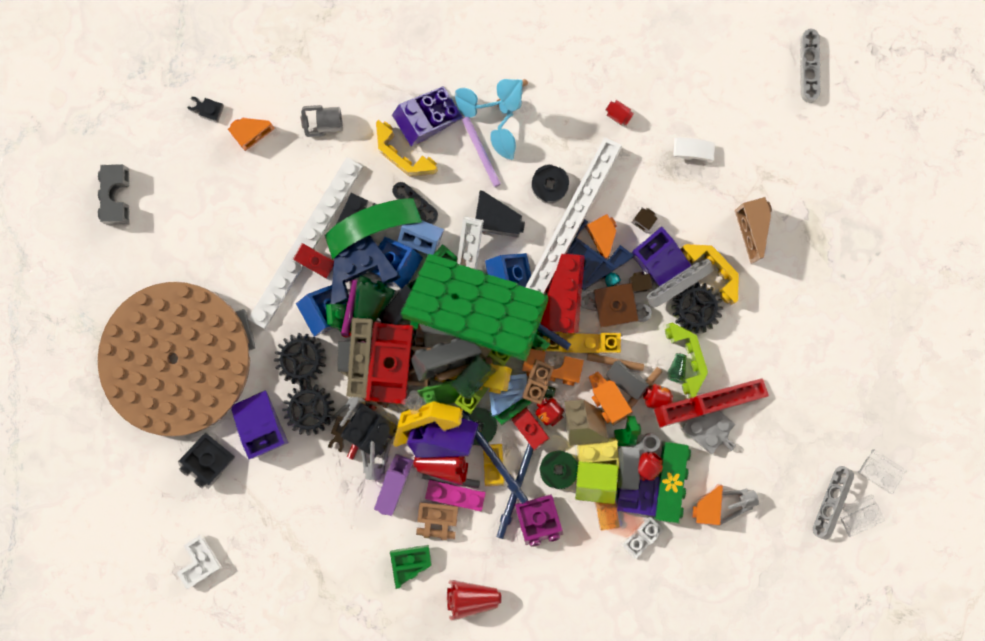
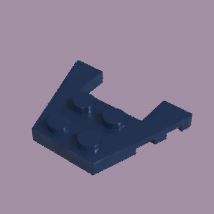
[566,219,634,290]
[331,235,401,304]

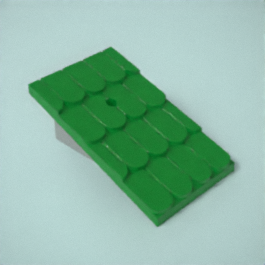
[401,254,549,361]

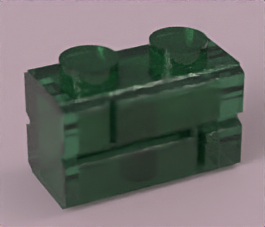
[451,355,497,399]

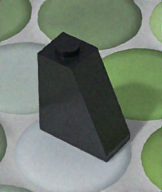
[475,190,525,238]
[379,279,417,325]

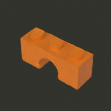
[522,349,584,386]

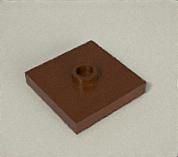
[593,283,639,328]

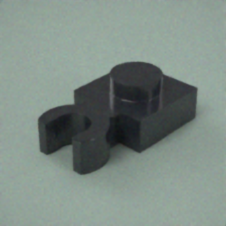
[187,97,224,123]

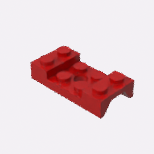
[365,322,414,404]

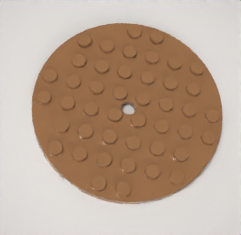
[98,282,250,436]

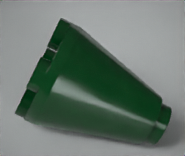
[353,276,395,326]

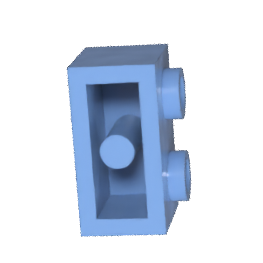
[397,220,444,255]

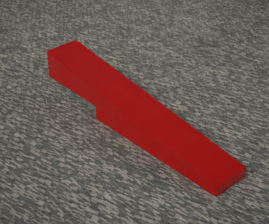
[654,378,769,428]

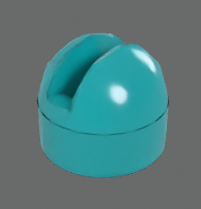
[605,272,622,287]

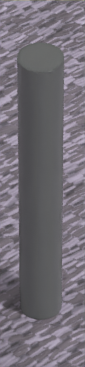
[422,474,480,488]

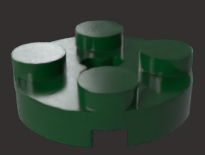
[466,407,497,446]
[539,450,578,489]

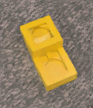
[483,444,504,486]

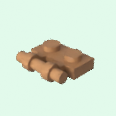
[416,502,458,541]

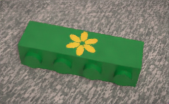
[653,441,691,523]

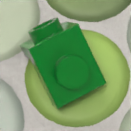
[614,416,641,447]

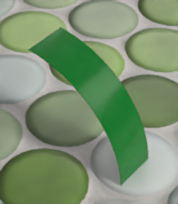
[324,198,422,260]

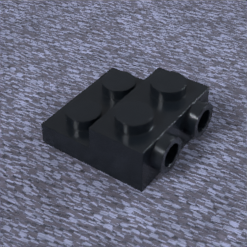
[340,403,397,458]
[178,432,235,489]

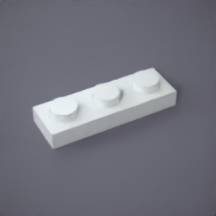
[457,216,484,269]

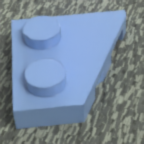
[489,374,527,417]

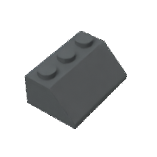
[411,337,481,382]

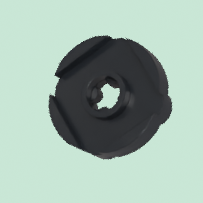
[531,164,569,203]

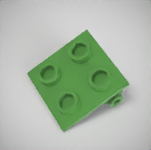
[417,380,460,405]

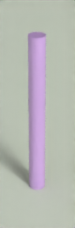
[462,117,501,187]

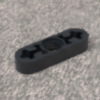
[392,182,438,225]

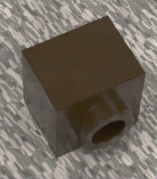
[631,207,658,234]
[629,271,652,293]

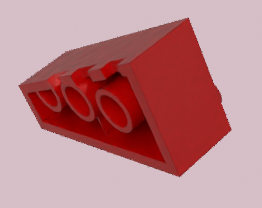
[540,254,585,333]

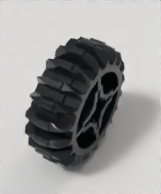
[671,282,723,334]
[274,333,327,385]
[282,383,335,436]

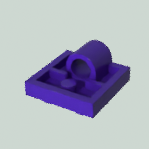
[616,477,660,516]

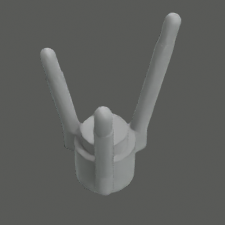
[328,397,368,444]
[361,438,393,480]
[718,488,759,526]

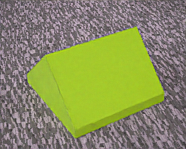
[575,461,618,504]

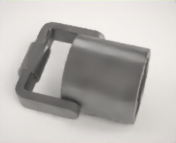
[300,105,343,137]

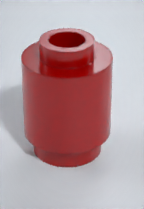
[605,99,634,126]

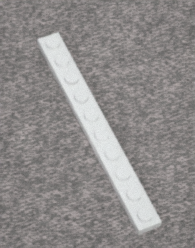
[526,137,622,294]
[248,157,363,329]

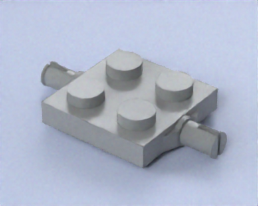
[681,411,736,454]

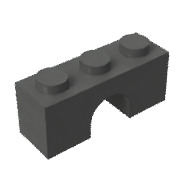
[98,164,129,225]

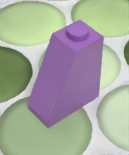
[374,453,414,516]

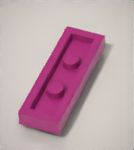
[425,480,486,512]

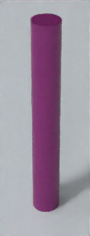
[341,280,358,336]

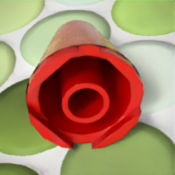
[414,456,469,485]
[447,580,502,621]

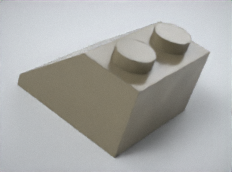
[564,399,609,446]

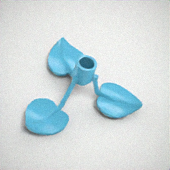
[455,79,522,160]

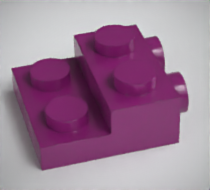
[515,494,563,547]

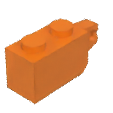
[589,372,633,426]

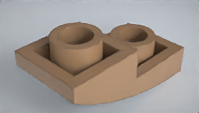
[522,359,554,405]

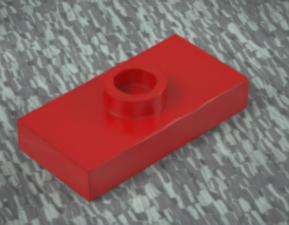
[292,243,334,279]
[511,408,550,451]

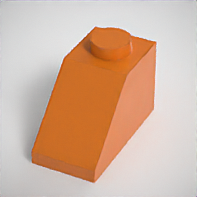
[228,118,275,151]
[586,214,617,259]
[692,484,723,525]

